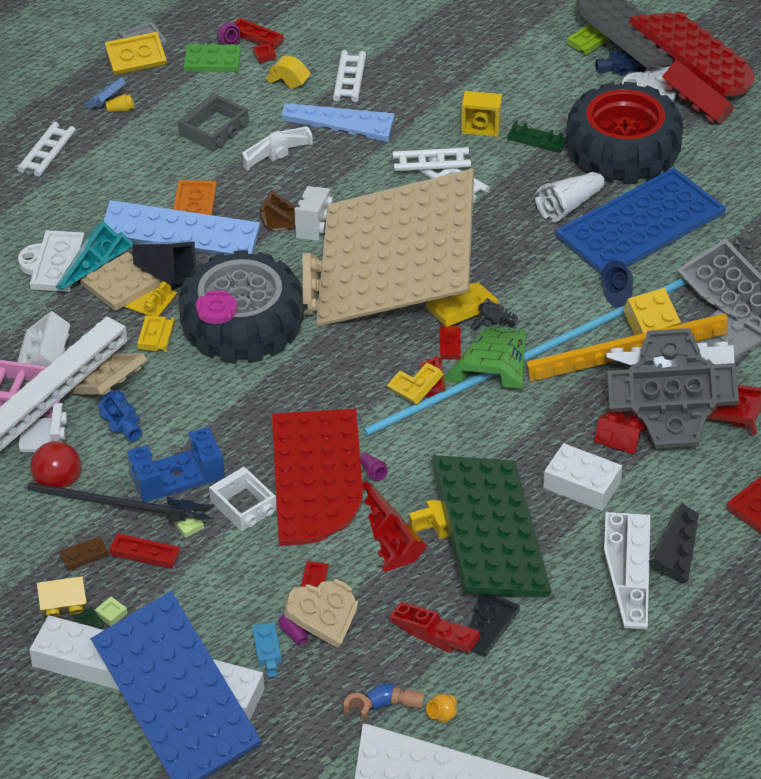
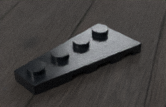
[648,503,699,584]

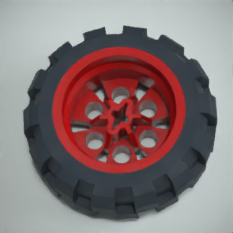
[566,82,683,184]

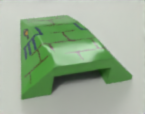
[444,327,526,388]

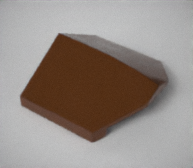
[259,189,296,232]

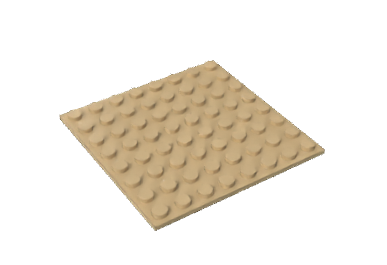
[316,168,474,326]

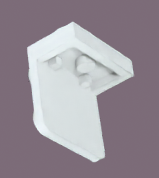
[19,403,68,452]

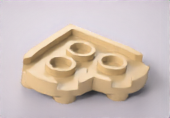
[302,253,322,315]
[284,579,358,648]

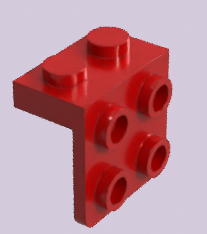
[594,410,646,454]

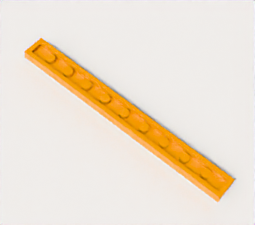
[527,313,728,382]

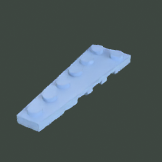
[282,103,395,142]

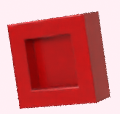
[253,43,276,63]

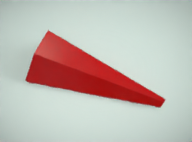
[363,481,427,572]

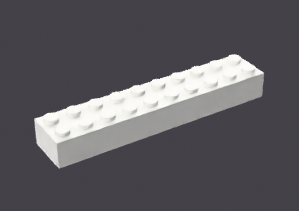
[29,615,264,720]

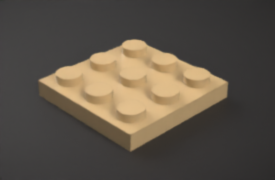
[80,252,163,311]
[69,353,147,395]

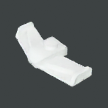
[242,127,313,171]

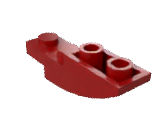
[389,602,481,653]

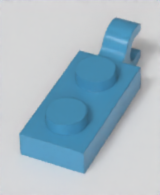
[252,622,282,678]

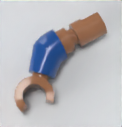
[344,683,425,722]

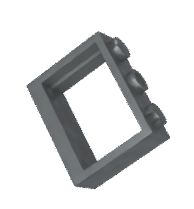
[178,93,249,152]

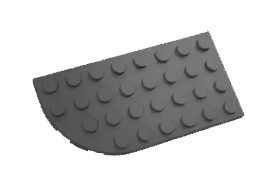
[576,0,676,67]

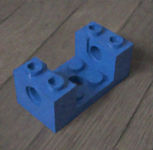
[127,427,225,502]

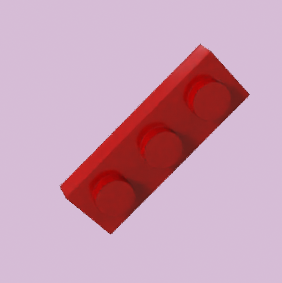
[234,18,284,49]
[109,533,180,569]

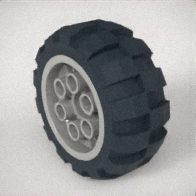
[178,250,304,364]

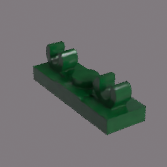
[507,120,566,153]

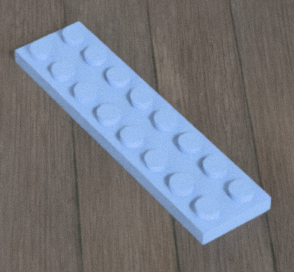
[104,200,261,255]

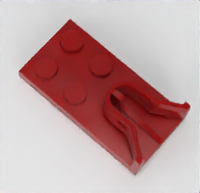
[707,385,761,436]

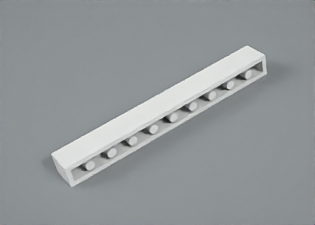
[0,317,127,451]

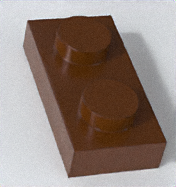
[59,536,109,571]

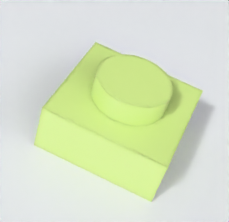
[174,511,204,538]
[95,597,128,626]

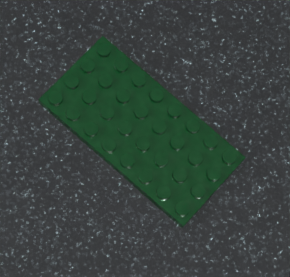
[431,455,552,597]

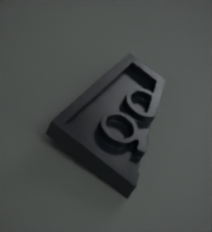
[469,594,520,657]

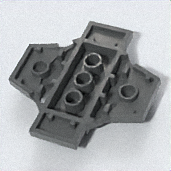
[607,328,739,448]

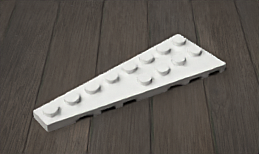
[355,724,550,779]

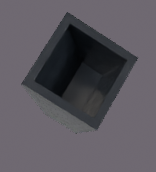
[132,241,196,284]

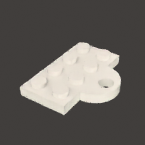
[622,65,678,101]
[18,230,85,292]

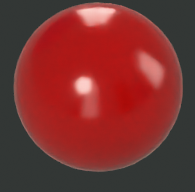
[30,441,82,488]

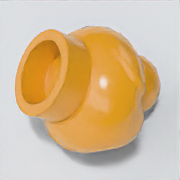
[426,693,457,723]

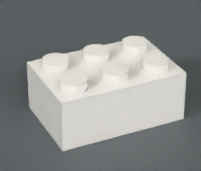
[543,443,622,511]

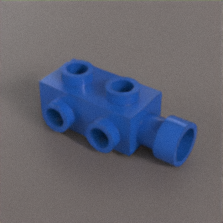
[98,390,142,441]

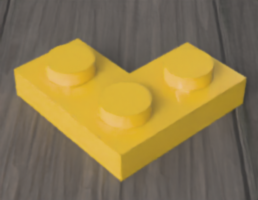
[387,363,444,405]

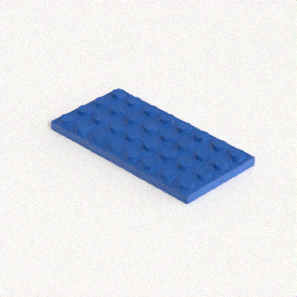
[555,168,726,274]
[90,591,263,779]

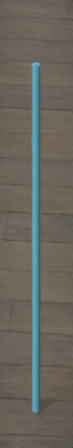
[363,278,688,436]

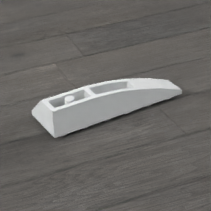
[606,341,735,365]
[604,512,650,629]

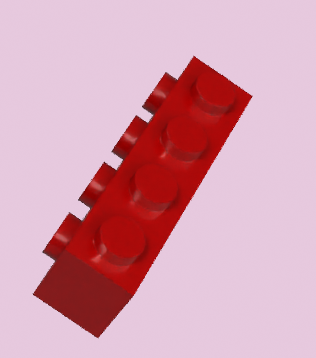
[662,60,735,125]

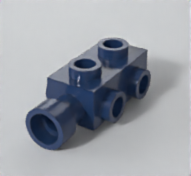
[595,50,647,76]

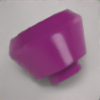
[217,22,240,45]

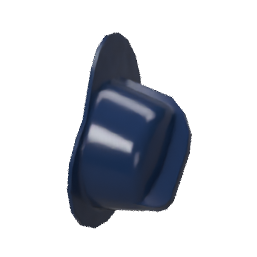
[601,260,634,307]

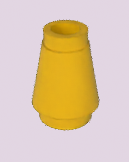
[106,94,134,112]

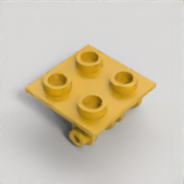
[124,281,177,316]

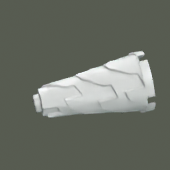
[535,172,604,222]

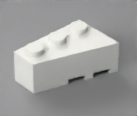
[294,186,334,241]

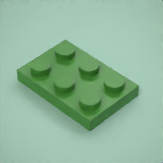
[184,44,241,72]

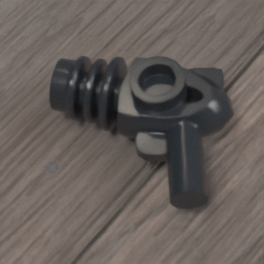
[470,298,518,331]

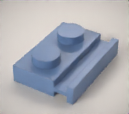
[85,77,126,109]

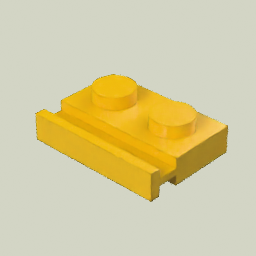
[137,315,175,352]

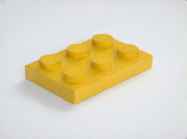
[105,32,167,75]
[426,282,499,327]

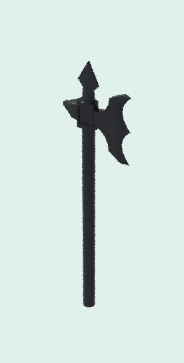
[27,482,214,522]

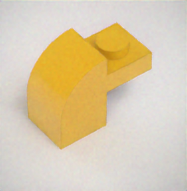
[266,56,311,89]
[409,500,450,539]

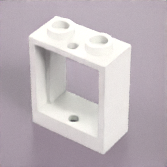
[209,467,277,531]

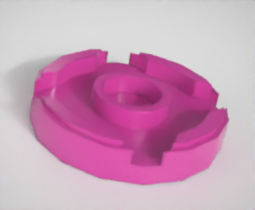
[196,290,237,324]

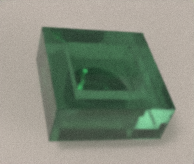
[72,607,104,629]

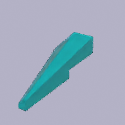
[55,221,134,290]

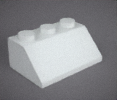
[17,311,70,367]

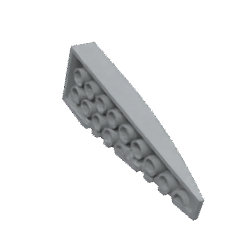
[677,238,761,335]

